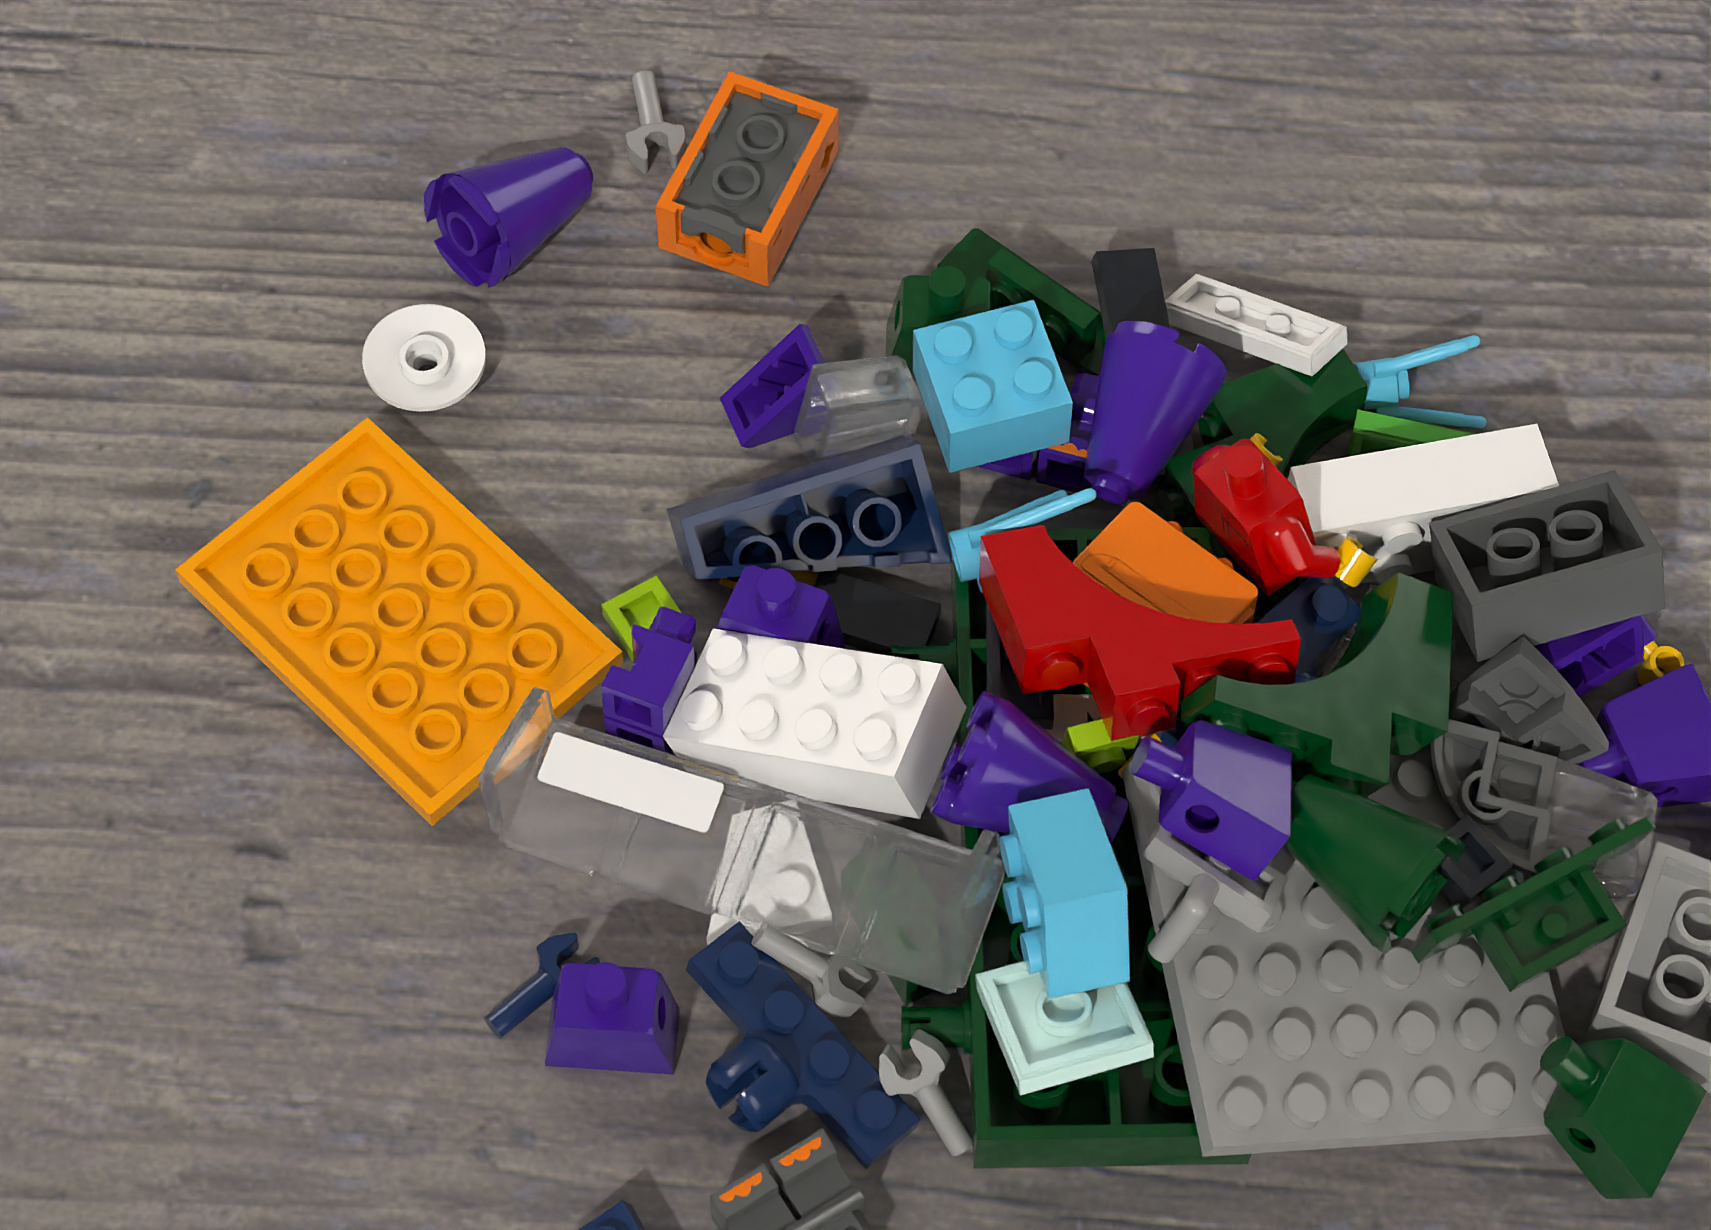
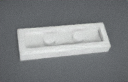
[1165,274,1347,376]

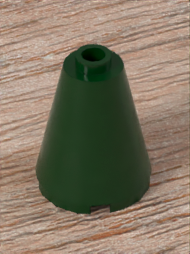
[1284,774,1465,953]

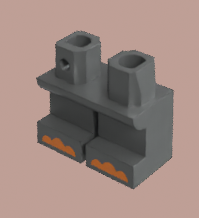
[710,1128,870,1230]

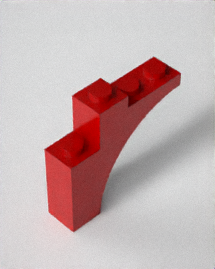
[979,525,1301,741]

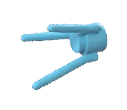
[1353,335,1487,429]
[948,488,1096,592]

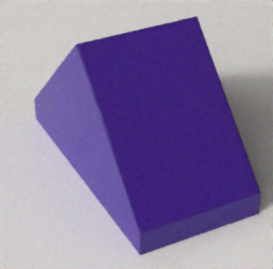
[720,324,831,449]

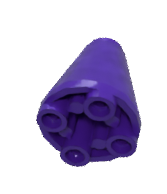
[930,691,1128,844]

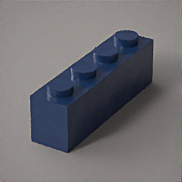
[666,435,951,579]

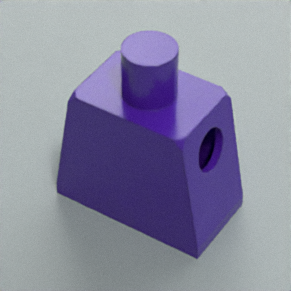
[717,565,845,649]
[1571,664,1711,811]
[1130,720,1292,881]
[545,962,680,1075]

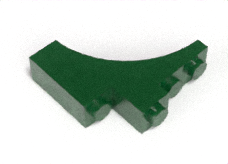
[1158,349,1367,616]
[1180,572,1453,797]

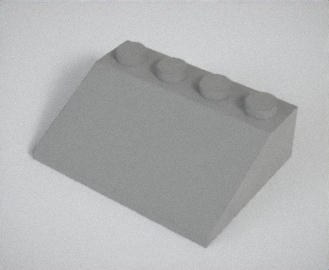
[1582,841,1711,1094]

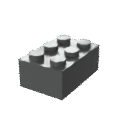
[1429,470,1665,662]

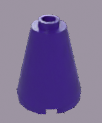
[424,147,593,288]
[1084,321,1227,505]

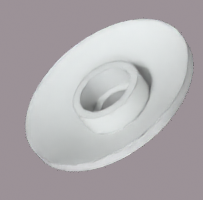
[362,304,486,412]

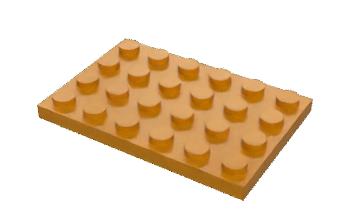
[175,417,624,826]

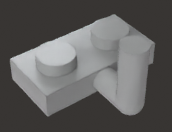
[1141,822,1288,963]

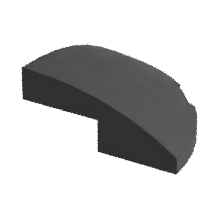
[1448,636,1609,768]
[1431,719,1558,876]

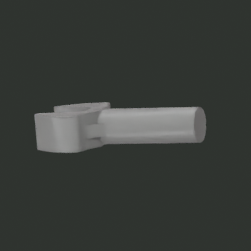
[626,71,686,174]
[752,922,872,1018]
[879,1029,973,1157]

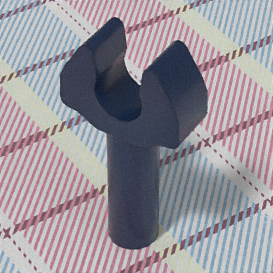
[484,933,600,1038]

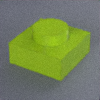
[601,575,682,662]
[1062,719,1140,774]

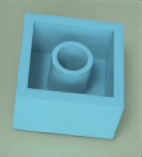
[913,300,1073,473]
[999,788,1130,999]

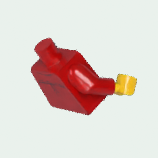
[1192,433,1378,596]

